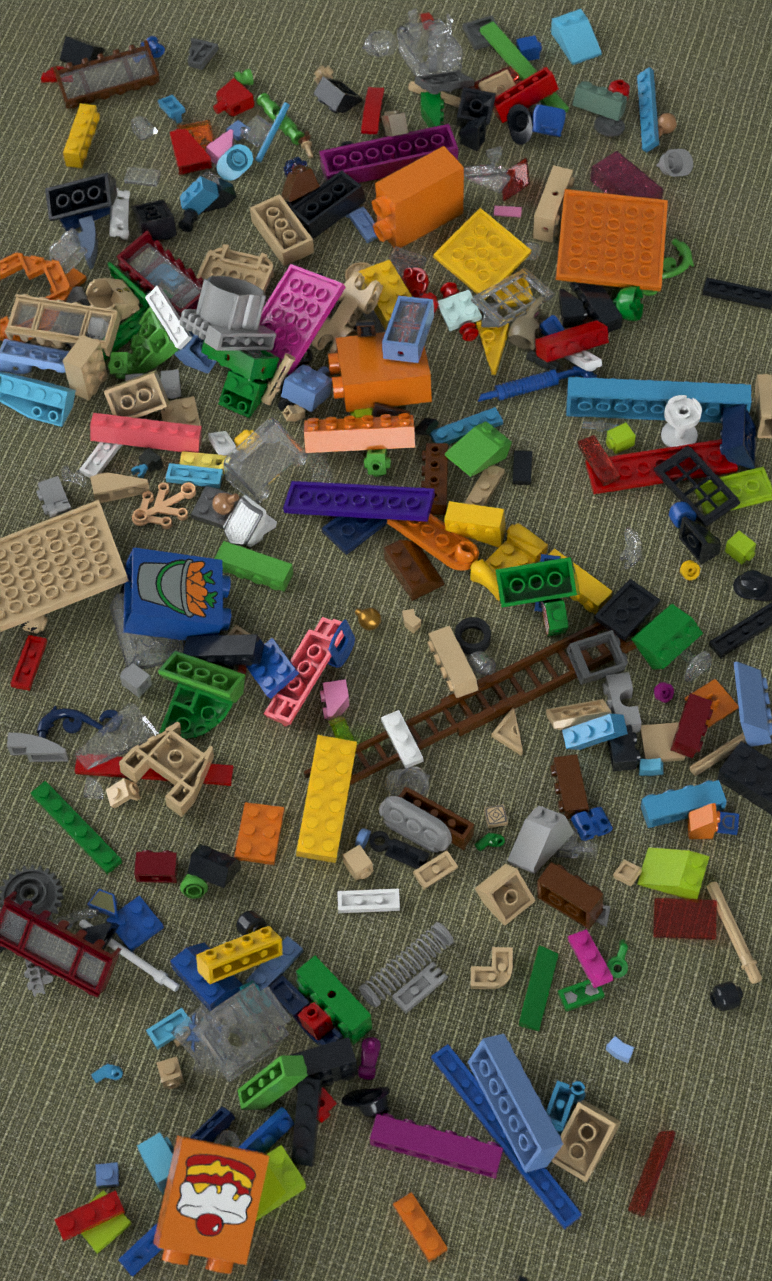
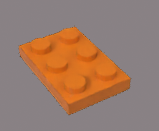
[234,802,285,865]

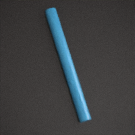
[255,102,290,162]

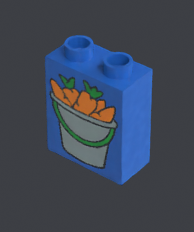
[123,547,231,641]

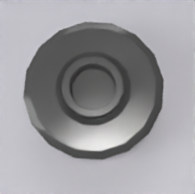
[594,116,625,137]

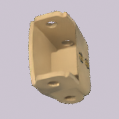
[85,278,140,323]

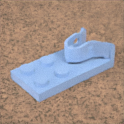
[0,339,69,374]

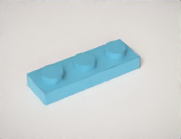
[165,463,223,488]

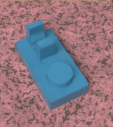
[158,95,185,124]

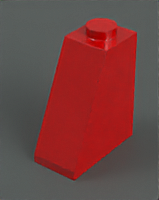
[169,128,212,175]

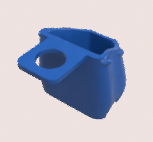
[532,105,566,137]

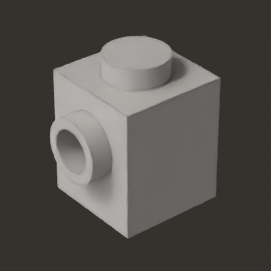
[120,663,152,698]

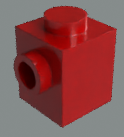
[298,1002,334,1041]

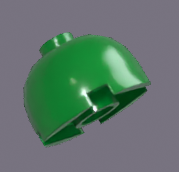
[613,286,644,321]

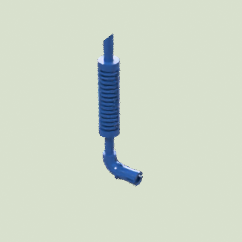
[478,366,597,402]

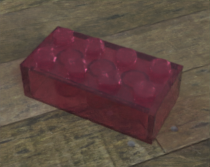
[590,151,664,200]

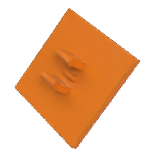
[684,679,739,728]

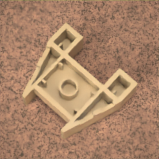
[119,722,214,817]

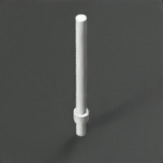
[79,919,180,992]

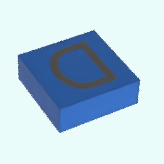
[717,812,739,835]

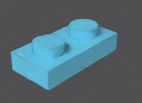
[146,1008,192,1049]

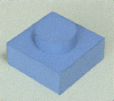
[96,1162,119,1188]

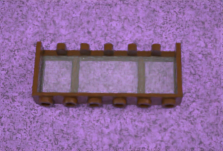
[53,40,159,109]

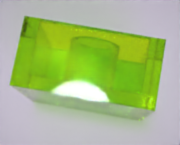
[328,716,354,741]

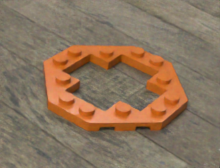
[0,252,72,343]

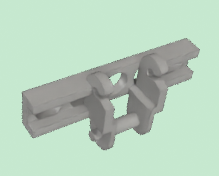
[24,959,53,997]

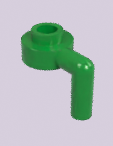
[607,939,628,978]

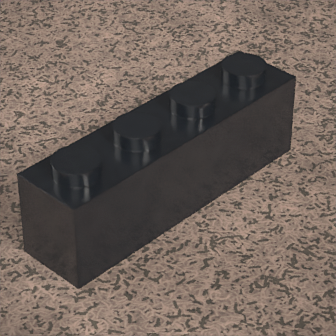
[569,282,623,333]
[183,634,264,666]

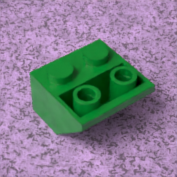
[218,371,268,418]

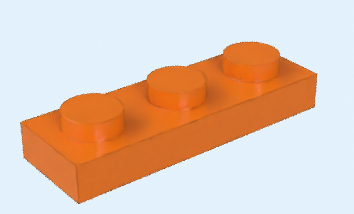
[393,1192,448,1262]

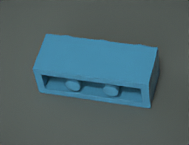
[562,714,628,750]

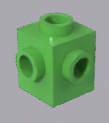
[108,352,136,379]
[364,449,391,477]

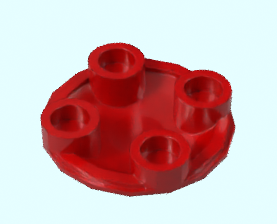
[401,267,429,298]

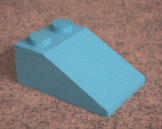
[551,9,602,65]

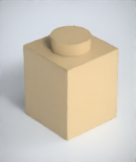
[342,845,373,881]

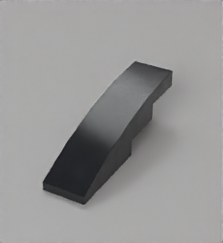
[356,319,376,337]

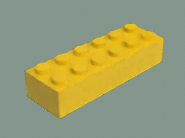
[296,735,357,863]

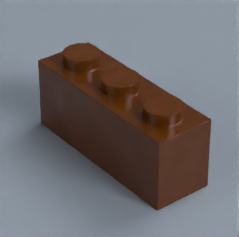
[550,754,589,819]

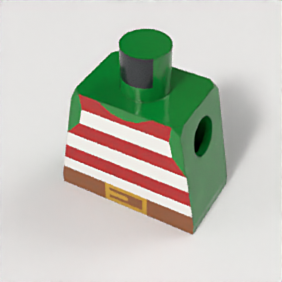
[540,598,569,637]

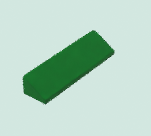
[108,262,150,309]
[519,945,559,1032]

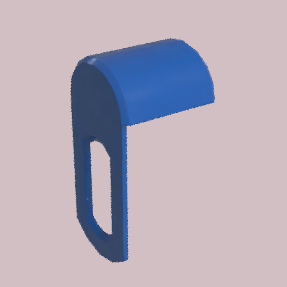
[327,619,355,668]

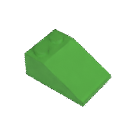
[444,421,512,477]

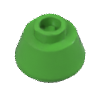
[180,874,208,899]

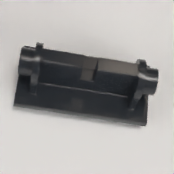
[385,838,430,869]

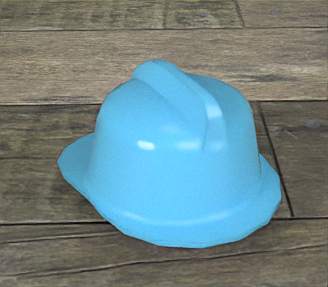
[216,144,253,181]

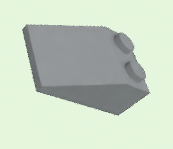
[507,806,575,874]

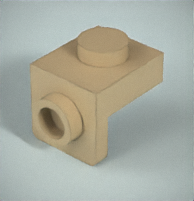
[106,778,140,808]

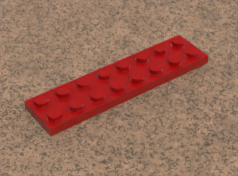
[585,439,738,495]

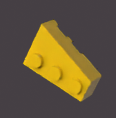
[444,501,506,548]

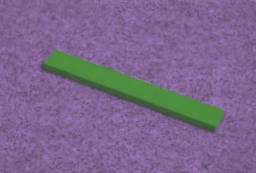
[480,21,569,113]

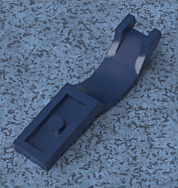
[267,976,343,1046]

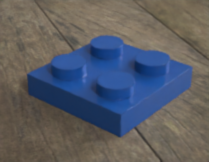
[106,896,164,952]

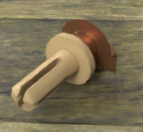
[298,131,314,159]

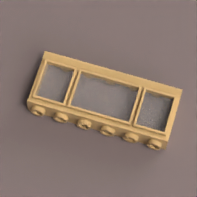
[5,294,121,356]

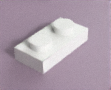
[208,431,236,455]

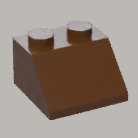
[281,164,320,202]

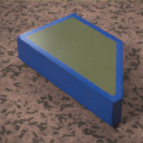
[87,889,119,919]

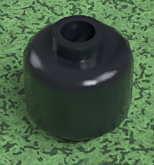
[236,910,267,936]
[710,981,743,1011]

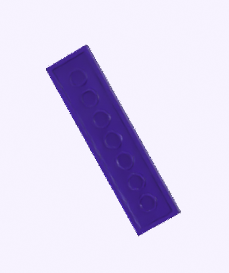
[283,481,435,522]

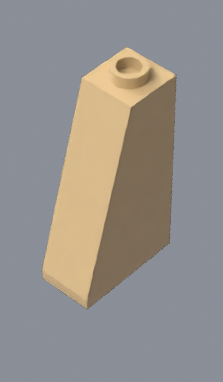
[755,374,772,438]

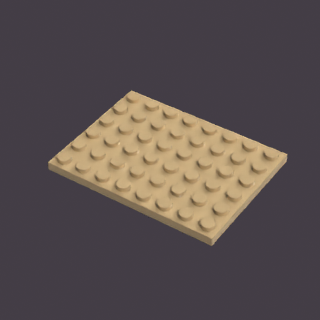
[0,500,129,632]

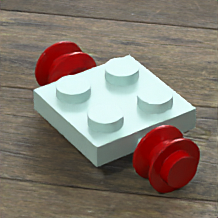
[438,282,482,341]

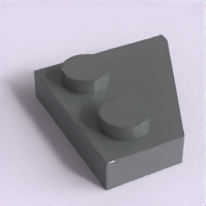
[187,38,219,70]

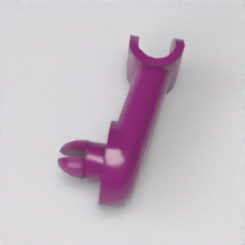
[358,1037,381,1080]

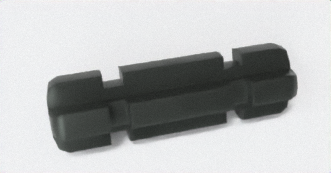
[526,350,560,372]

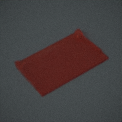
[653,898,717,940]

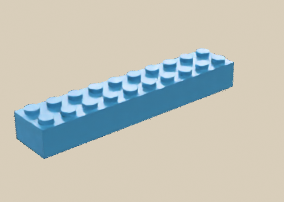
[566,377,751,423]

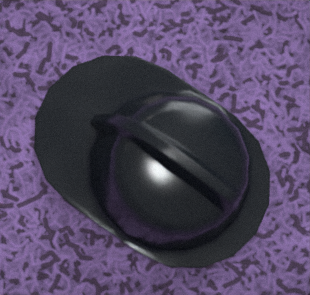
[507,104,533,145]
[733,570,772,601]
[341,1087,390,1117]

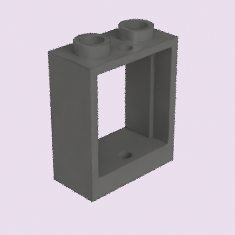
[567,630,628,685]

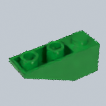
[421,92,444,128]

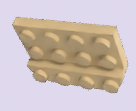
[196,244,274,293]

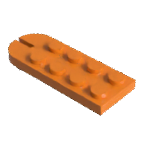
[387,513,479,571]

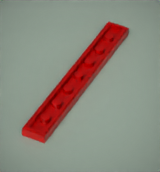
[74,753,234,786]

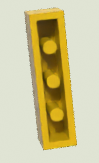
[548,548,613,614]

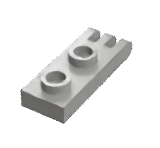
[392,962,448,1014]

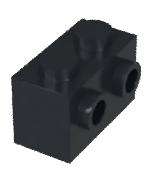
[607,725,640,772]

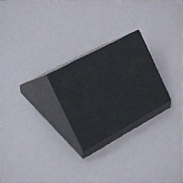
[60,36,104,66]

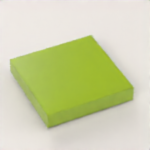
[81,1190,132,1254]

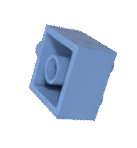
[281,364,332,412]

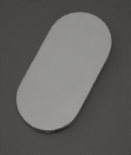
[379,796,452,853]

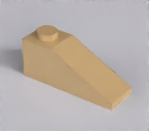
[90,473,150,503]

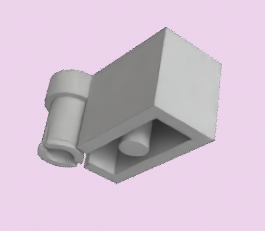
[36,476,71,519]

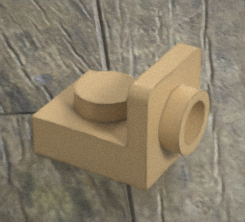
[157,1056,184,1089]

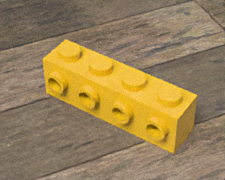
[63,103,100,168]
[196,926,283,984]

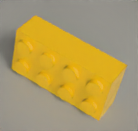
[358,259,412,331]

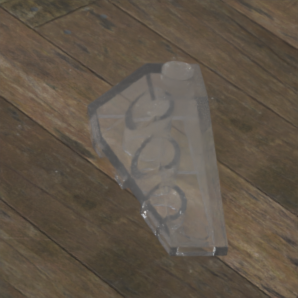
[464,164,511,194]
[74,703,159,770]

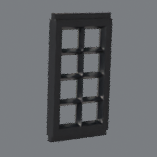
[654,446,741,527]

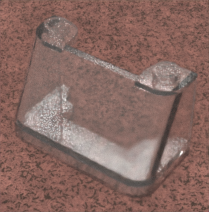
[224,418,308,504]

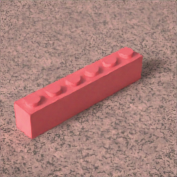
[90,413,202,453]

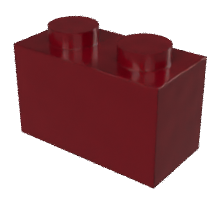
[134,850,179,883]

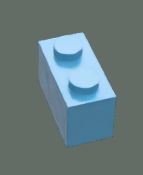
[180,176,219,215]

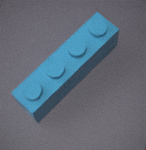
[641,780,727,828]

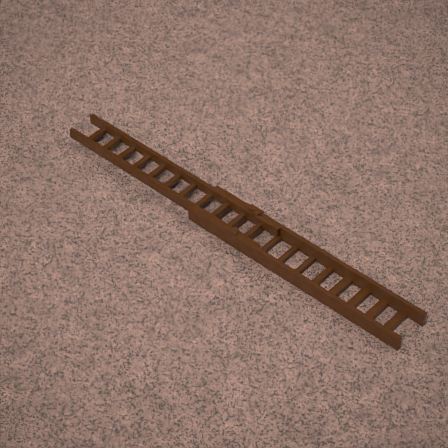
[304,622,639,786]

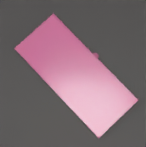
[494,206,522,217]

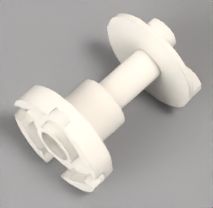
[661,395,702,447]

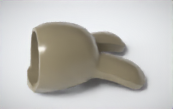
[508,296,545,351]

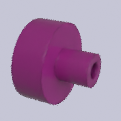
[654,682,674,703]

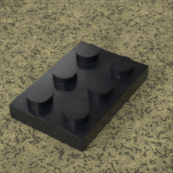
[594,579,660,641]

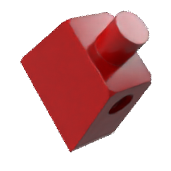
[213,78,255,117]

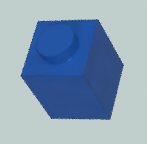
[516,36,542,61]

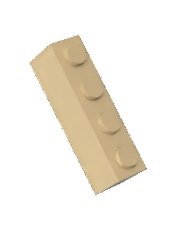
[427,626,478,698]

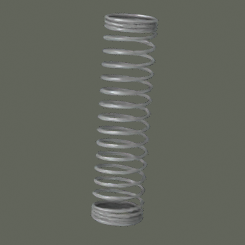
[359,922,454,1008]

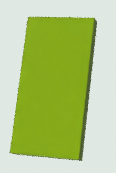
[695,466,772,515]

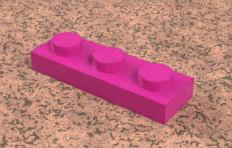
[568,929,613,988]

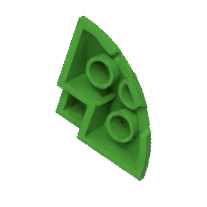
[130,306,179,374]

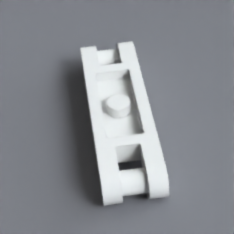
[110,188,130,240]

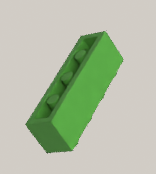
[214,541,293,592]
[237,1055,307,1110]

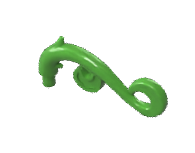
[642,238,694,296]

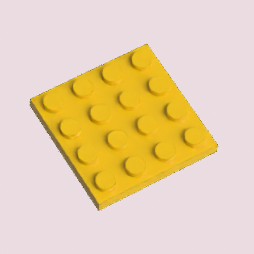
[433,208,532,300]

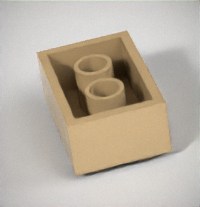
[63,335,108,400]
[103,370,170,418]

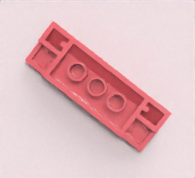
[264,617,350,727]

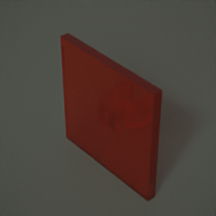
[501,158,530,201]

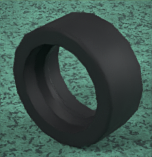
[455,617,491,655]

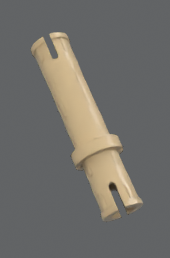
[261,353,295,405]

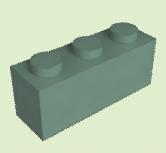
[573,81,628,121]

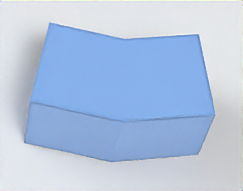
[606,1036,634,1063]

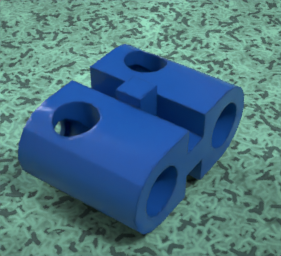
[571,807,613,841]

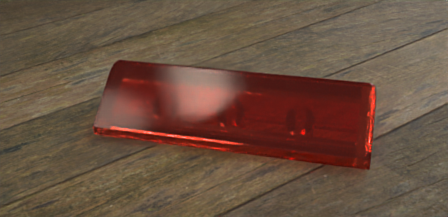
[628,1130,676,1217]

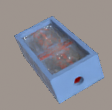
[382,296,434,363]

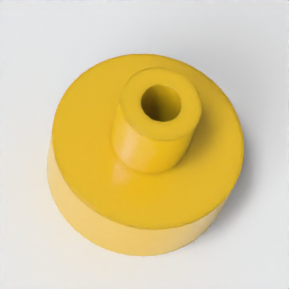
[680,560,700,580]

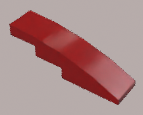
[361,87,384,135]

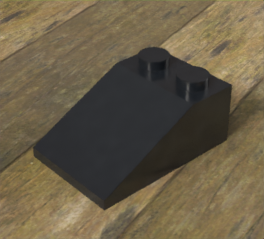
[131,199,177,242]

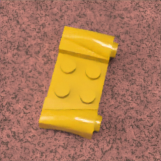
[470,523,548,601]

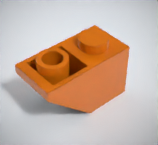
[687,803,720,839]

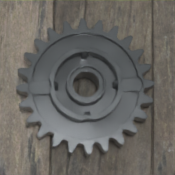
[0,865,64,928]

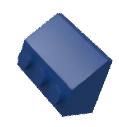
[170,942,243,1013]

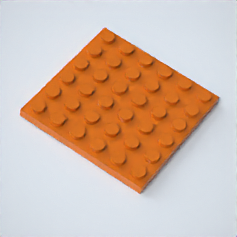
[556,189,668,292]

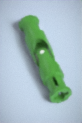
[256,93,305,145]

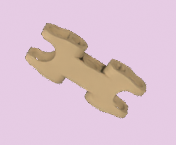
[312,272,383,353]

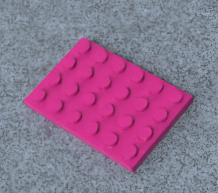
[259,264,346,375]

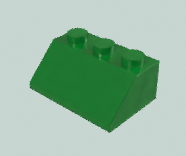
[631,604,703,669]

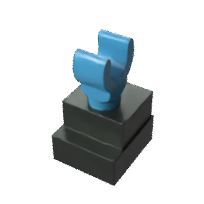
[131,447,163,479]

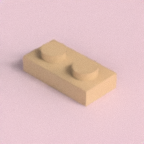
[413,850,458,890]

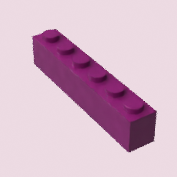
[370,1113,503,1179]

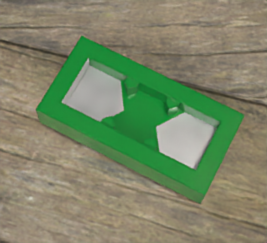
[558,979,605,1012]

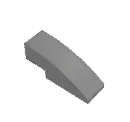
[7,732,69,762]

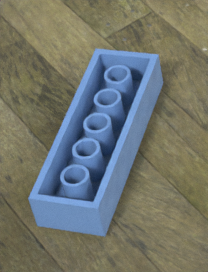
[468,1034,563,1173]

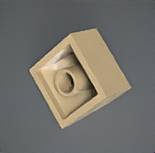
[475,864,536,925]

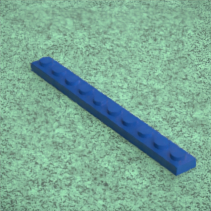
[431,1044,582,1230]
[118,1107,295,1277]

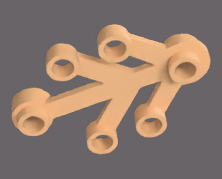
[132,482,196,529]

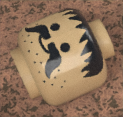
[21,614,48,634]

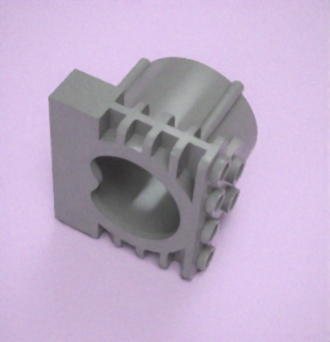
[179,276,277,351]

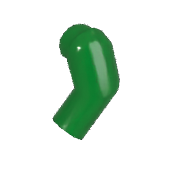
[474,833,505,852]

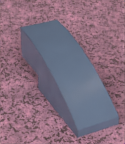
[77,215,98,269]

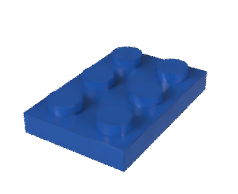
[245,638,299,699]

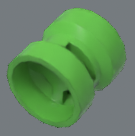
[234,69,254,86]

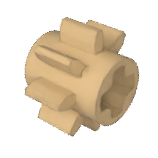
[314,65,334,84]

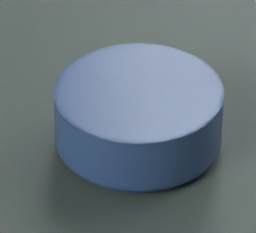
[355,828,371,849]

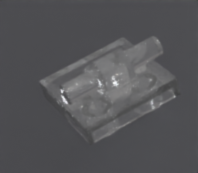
[49,228,88,273]

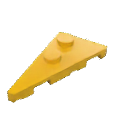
[476,320,510,376]

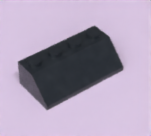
[290,170,366,239]
[45,172,117,222]

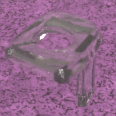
[680,649,712,683]

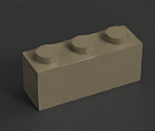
[381,110,409,136]

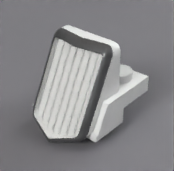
[223,495,277,547]

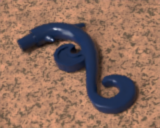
[37,706,122,739]

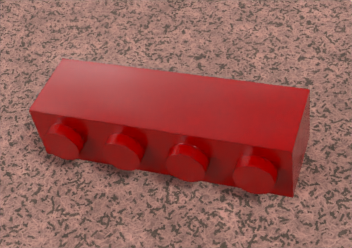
[493,67,559,123]
[535,320,609,362]

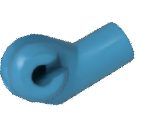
[91,1064,123,1083]

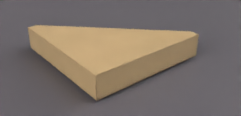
[491,708,523,755]

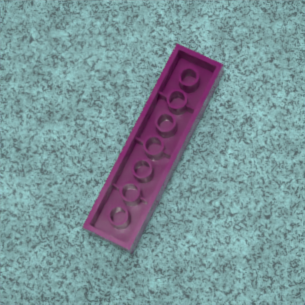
[319,124,458,183]

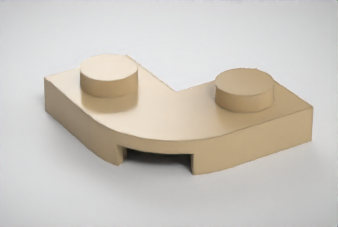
[470,947,513,989]

